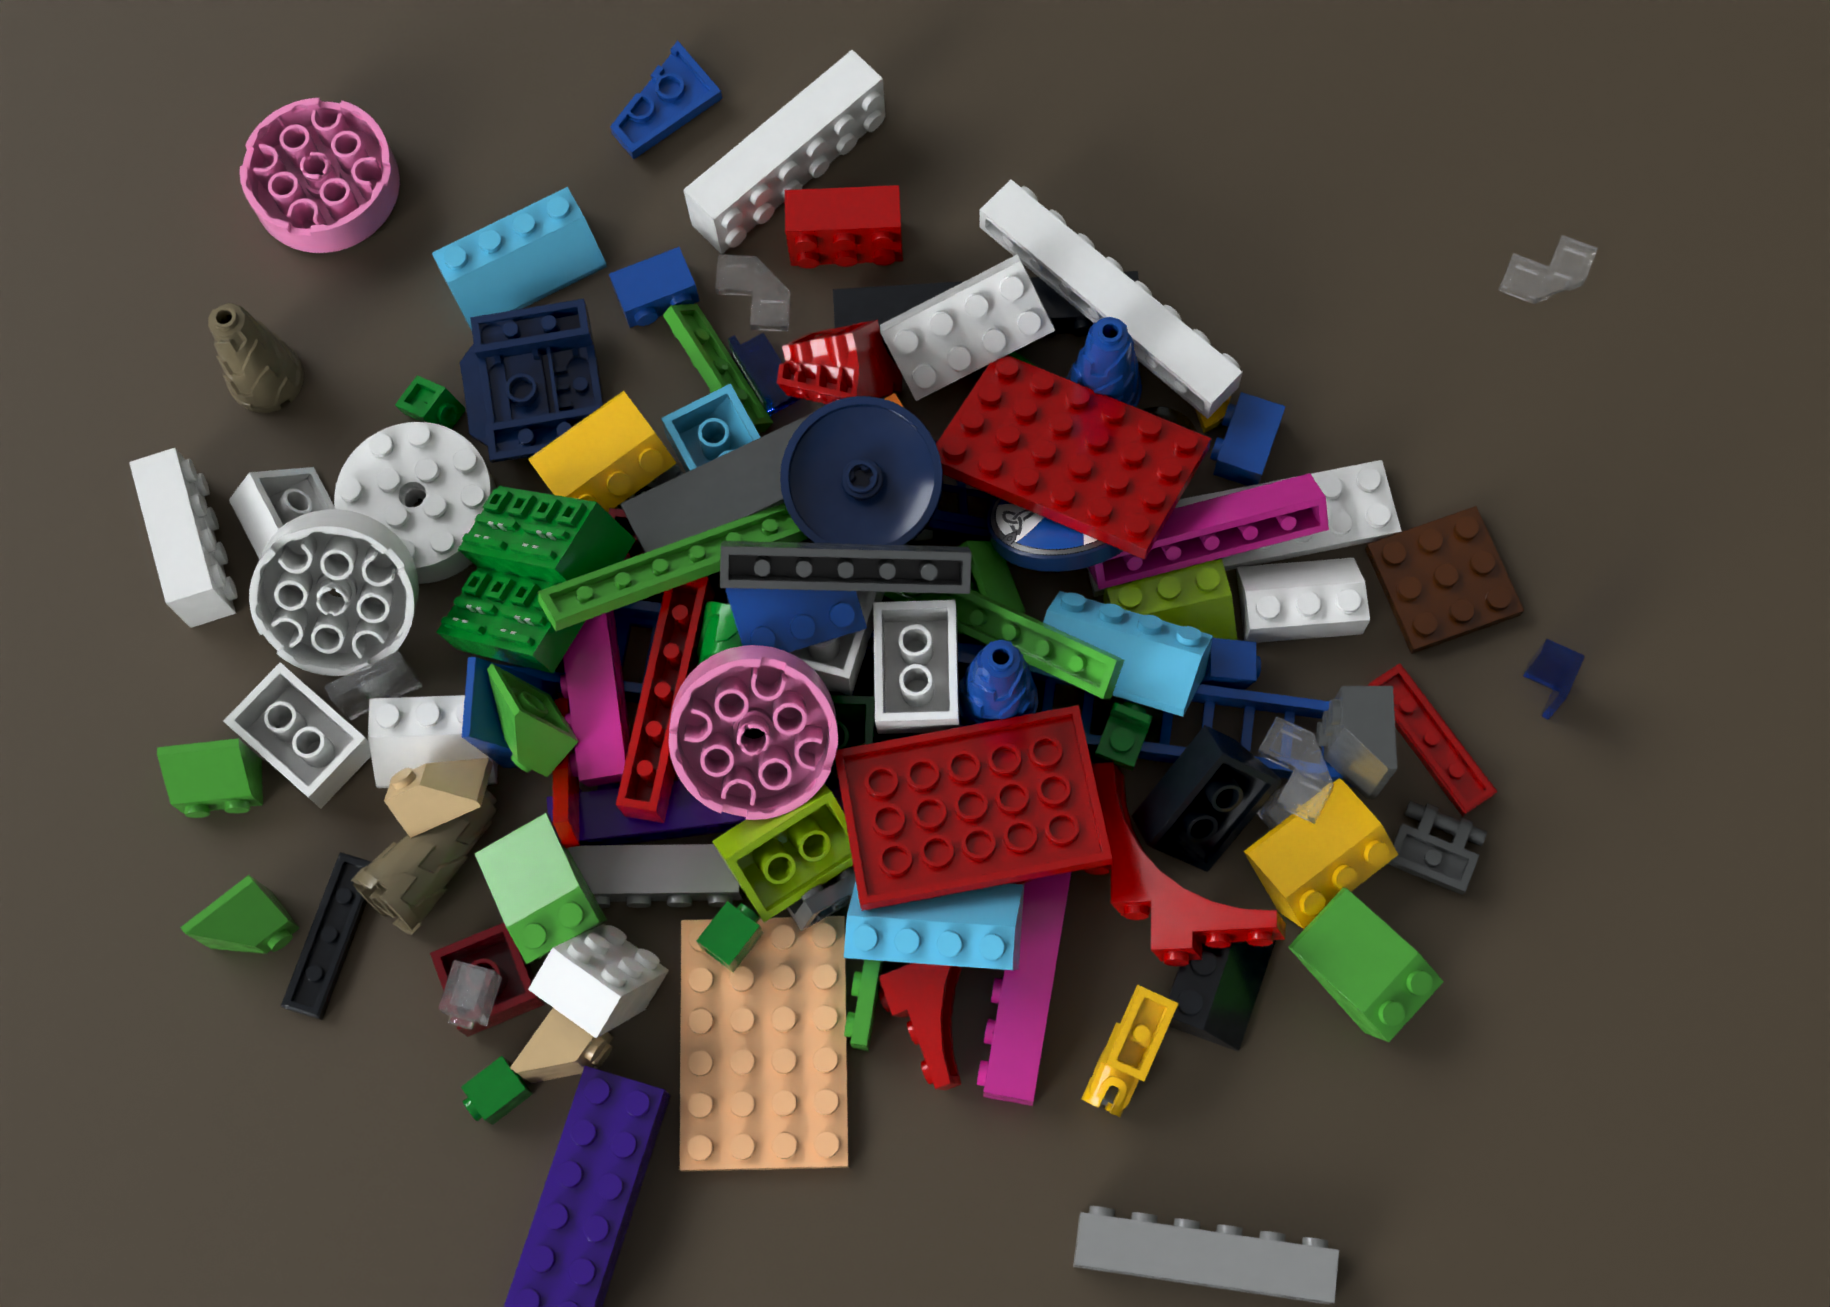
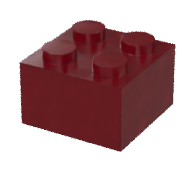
[430,922,545,1037]

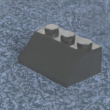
[1316,686,1397,799]

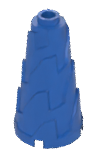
[1066,317,1142,408]
[959,640,1038,725]

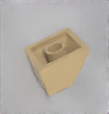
[384,758,493,838]

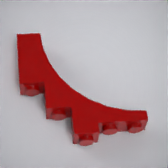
[1083,762,1286,967]
[878,879,1033,1090]

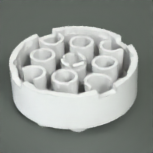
[334,422,497,584]
[249,509,419,676]

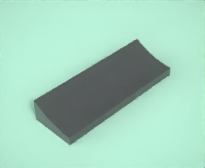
[620,413,812,553]

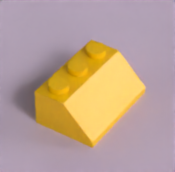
[528,391,677,512]
[1243,778,1399,929]

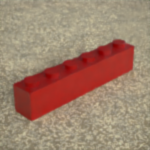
[616,577,715,823]

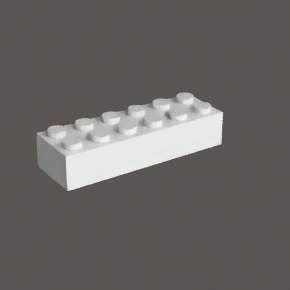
[683,50,885,254]

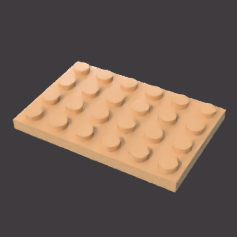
[680,916,849,1172]

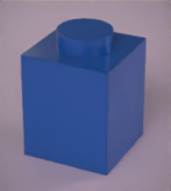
[1201,638,1261,690]

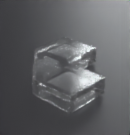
[1498,235,1598,304]
[715,254,791,332]
[1258,716,1333,824]

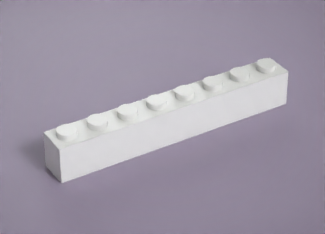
[980,179,1243,419]

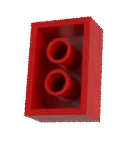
[785,185,903,269]

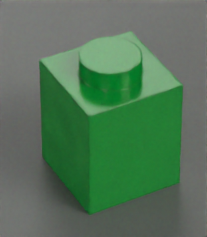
[696,901,763,972]
[461,1056,533,1125]

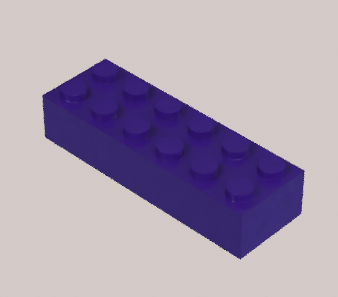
[504,1066,671,1307]

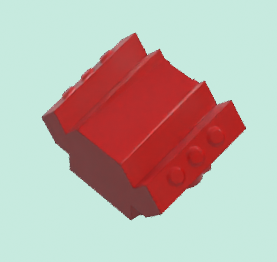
[777,320,903,404]

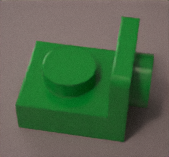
[395,375,465,429]
[1094,702,1153,771]

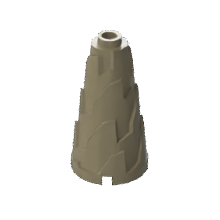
[208,303,304,413]
[351,789,497,935]

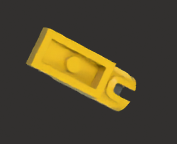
[1081,985,1179,1117]

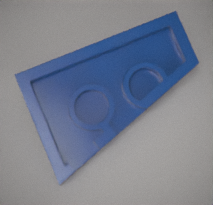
[610,40,723,160]
[725,588,867,653]

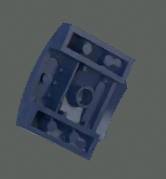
[460,298,604,463]

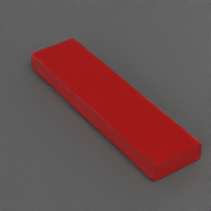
[1367,663,1498,817]
[553,697,580,848]

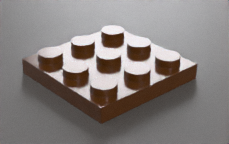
[1365,506,1524,654]

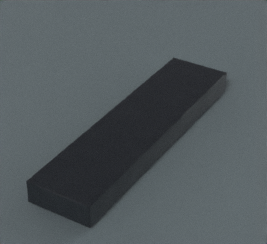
[281,852,371,1020]

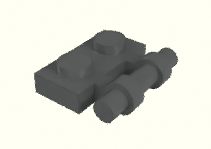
[1388,800,1487,895]

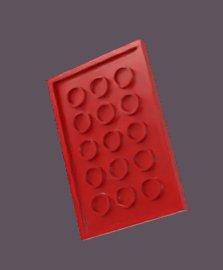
[936,355,1211,560]
[835,705,1112,911]

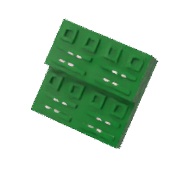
[436,486,636,674]

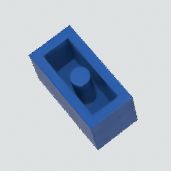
[609,247,700,328]
[1210,392,1286,486]

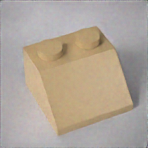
[510,1008,613,1083]

